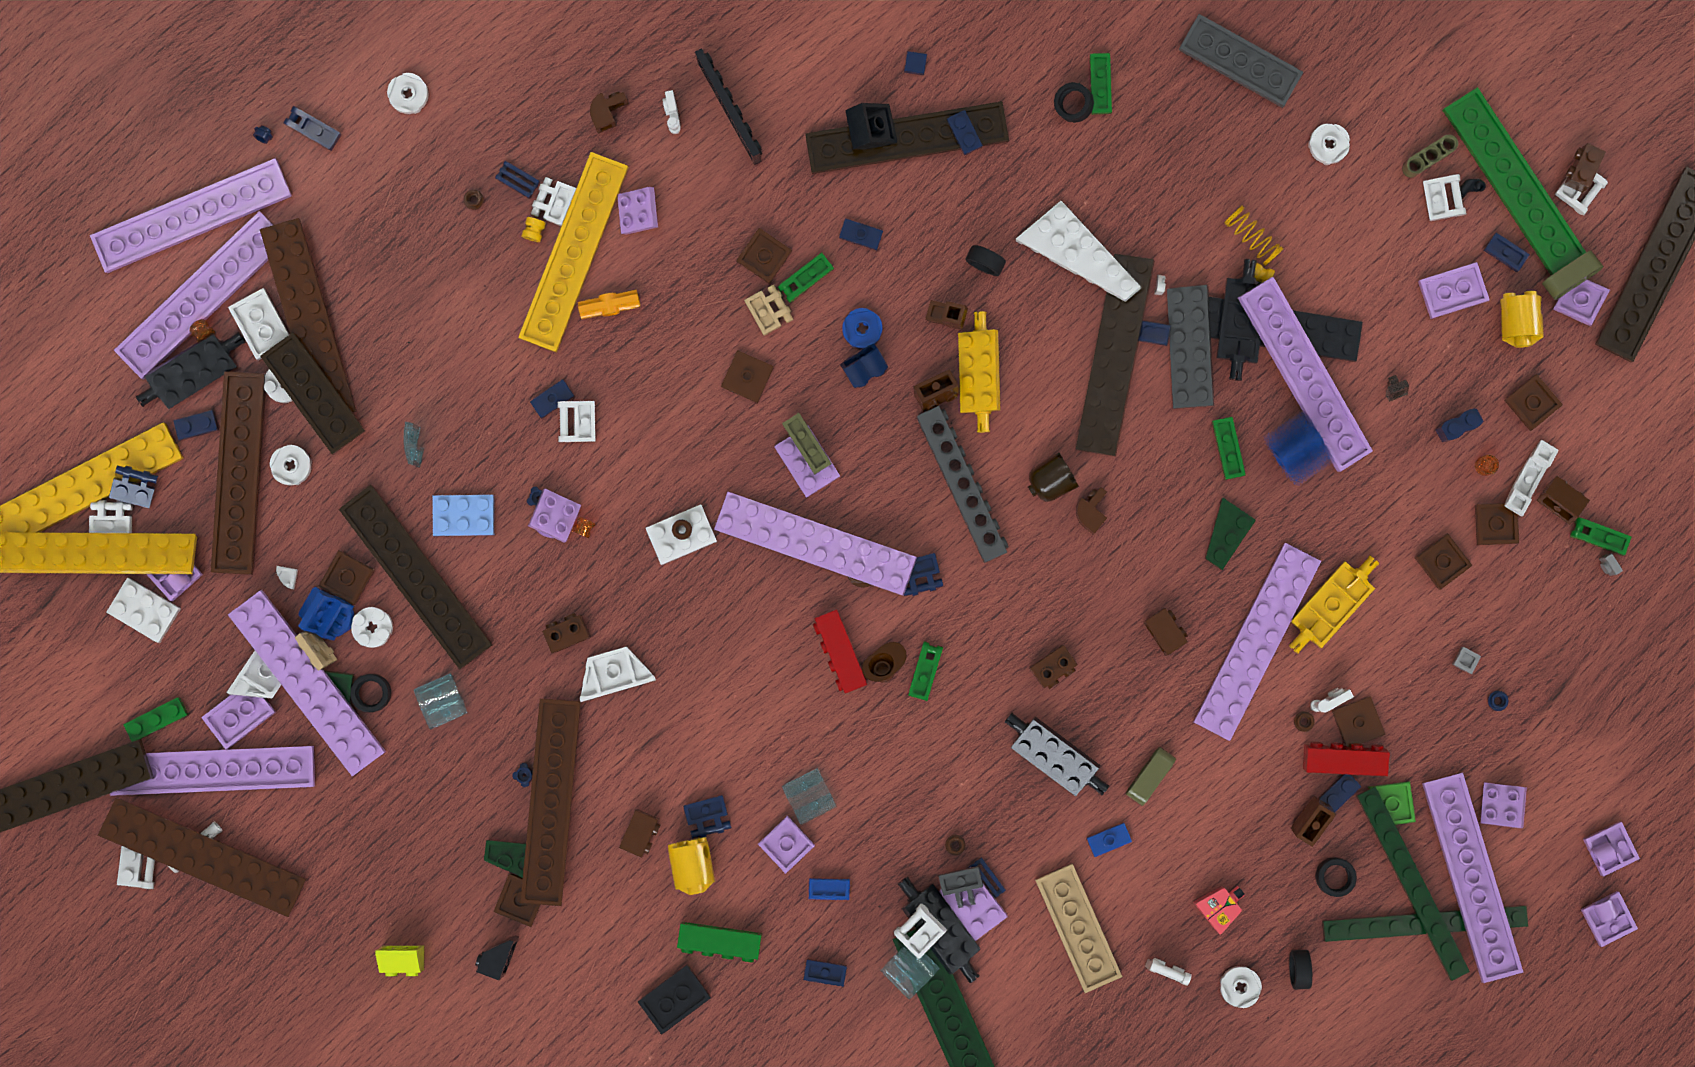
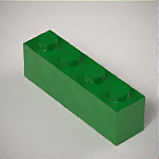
[677,922,762,962]

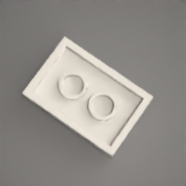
[228,288,290,361]
[646,505,717,565]
[106,578,181,643]

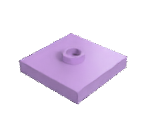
[1553,280,1610,326]
[758,816,815,874]

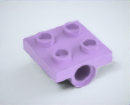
[617,187,658,235]
[528,489,581,542]
[147,565,203,602]
[1481,783,1527,828]
[1583,821,1640,877]
[1581,891,1638,947]

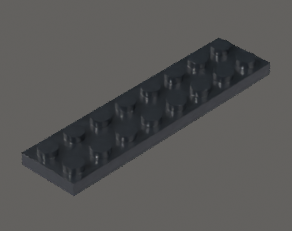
[1209,297,1363,362]

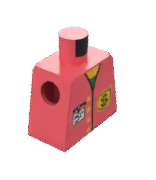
[1193,886,1245,935]

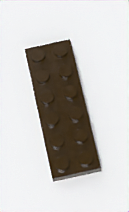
[260,332,366,455]

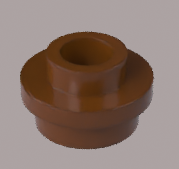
[463,190,484,210]
[672,519,692,540]
[1294,711,1315,732]
[945,835,966,855]

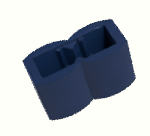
[840,344,888,388]
[1435,409,1483,442]

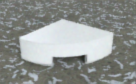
[1154,275,1166,295]
[276,566,298,589]

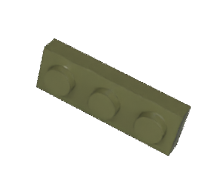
[782,413,832,475]

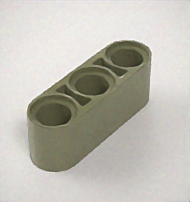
[1402,135,1458,178]
[1542,250,1604,300]
[1125,747,1176,806]

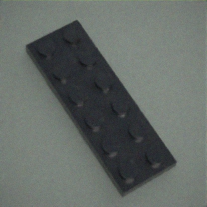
[695,48,762,165]

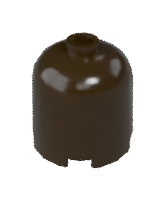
[1028,452,1079,502]

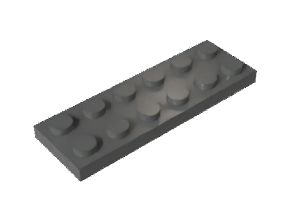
[1179,14,1303,108]
[1167,285,1214,409]

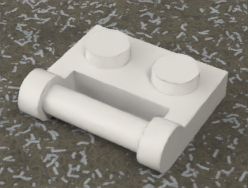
[1555,173,1608,215]
[1423,174,1467,221]
[558,401,595,442]
[1310,688,1354,712]
[117,846,155,889]
[894,904,947,959]
[1145,958,1192,986]

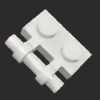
[662,90,681,134]
[531,177,576,226]
[89,500,133,533]

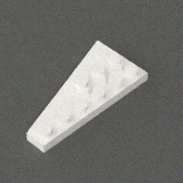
[1016,201,1141,302]

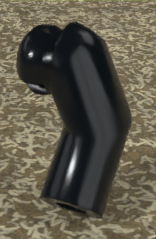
[1460,179,1486,199]

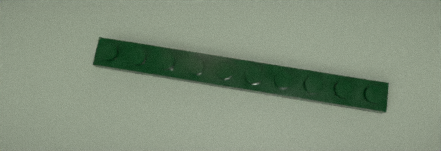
[1356,787,1470,981]
[1322,905,1528,942]

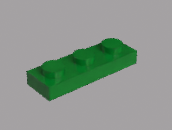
[1089,53,1112,115]
[1212,416,1246,480]
[123,697,189,742]

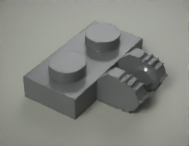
[939,866,983,908]

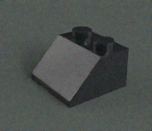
[845,103,897,149]
[475,935,519,980]

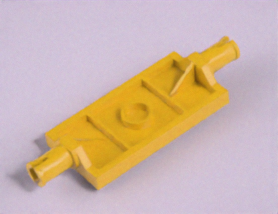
[958,311,1000,433]
[1288,555,1379,654]

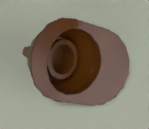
[862,642,907,683]

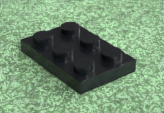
[638,964,711,1035]

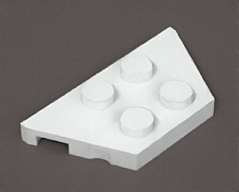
[580,647,656,702]
[227,651,281,699]

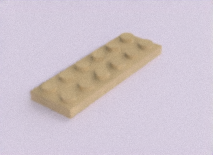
[1035,863,1122,993]

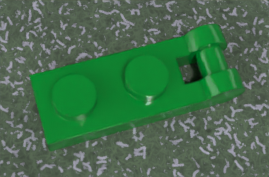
[778,253,834,303]
[1570,517,1632,556]
[908,641,943,701]

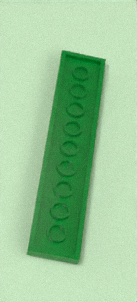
[1442,87,1586,275]

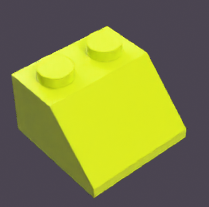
[375,946,424,976]

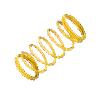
[1224,205,1284,266]

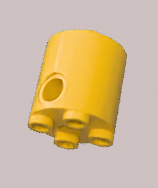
[1500,291,1544,348]
[668,837,715,895]

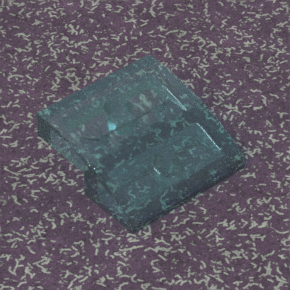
[403,422,424,468]
[414,673,468,730]
[782,768,837,825]
[880,945,940,999]

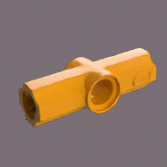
[578,290,641,320]

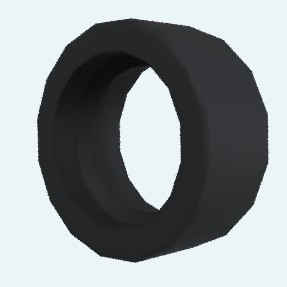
[1054,82,1094,123]
[965,245,1006,276]
[350,674,391,712]
[1315,857,1357,897]
[1289,950,1313,990]

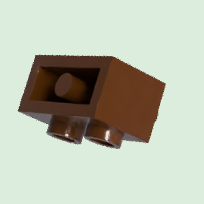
[1564,143,1606,193]
[913,369,959,412]
[1537,476,1590,525]
[1143,608,1188,656]
[542,613,591,654]
[1029,645,1078,689]
[1291,796,1336,847]
[619,809,661,858]

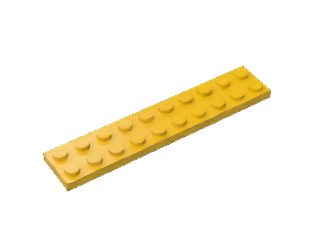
[518,152,629,353]
[0,422,184,533]
[0,532,197,574]

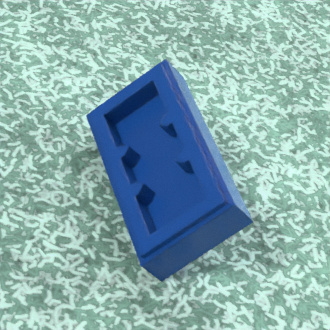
[1086,822,1132,857]
[809,878,850,900]

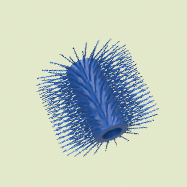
[1264,413,1335,486]

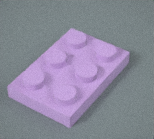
[1418,262,1489,319]
[774,425,840,498]
[201,695,276,750]
[939,867,1008,941]

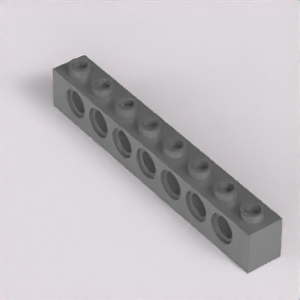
[917,406,1009,563]

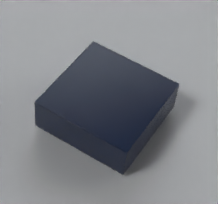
[904,51,927,75]

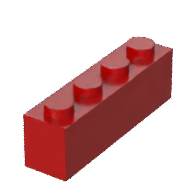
[813,609,867,694]
[1303,742,1390,776]

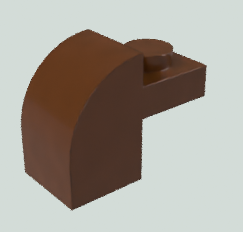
[590,92,629,134]
[926,300,968,329]
[1076,487,1107,535]

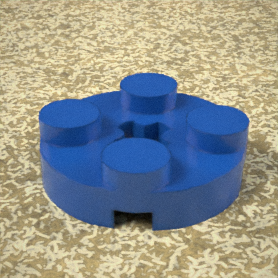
[842,308,882,349]

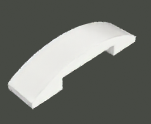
[1504,440,1559,517]

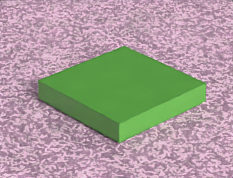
[1368,781,1416,825]

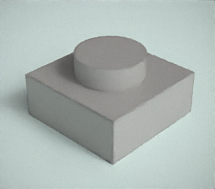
[1599,554,1623,576]
[1452,647,1481,674]

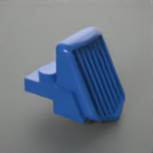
[298,587,354,641]

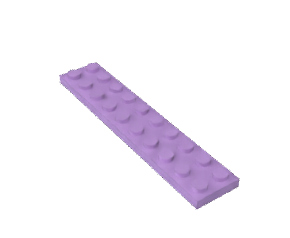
[90,158,292,273]
[114,211,273,380]
[1238,277,1373,472]
[714,492,917,596]
[1193,543,1321,741]
[228,590,386,776]
[110,746,315,796]
[1422,773,1523,983]

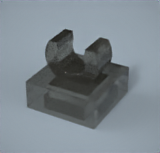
[1386,375,1409,402]

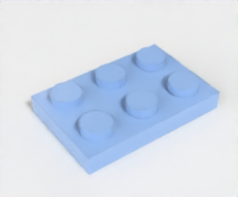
[433,495,494,536]

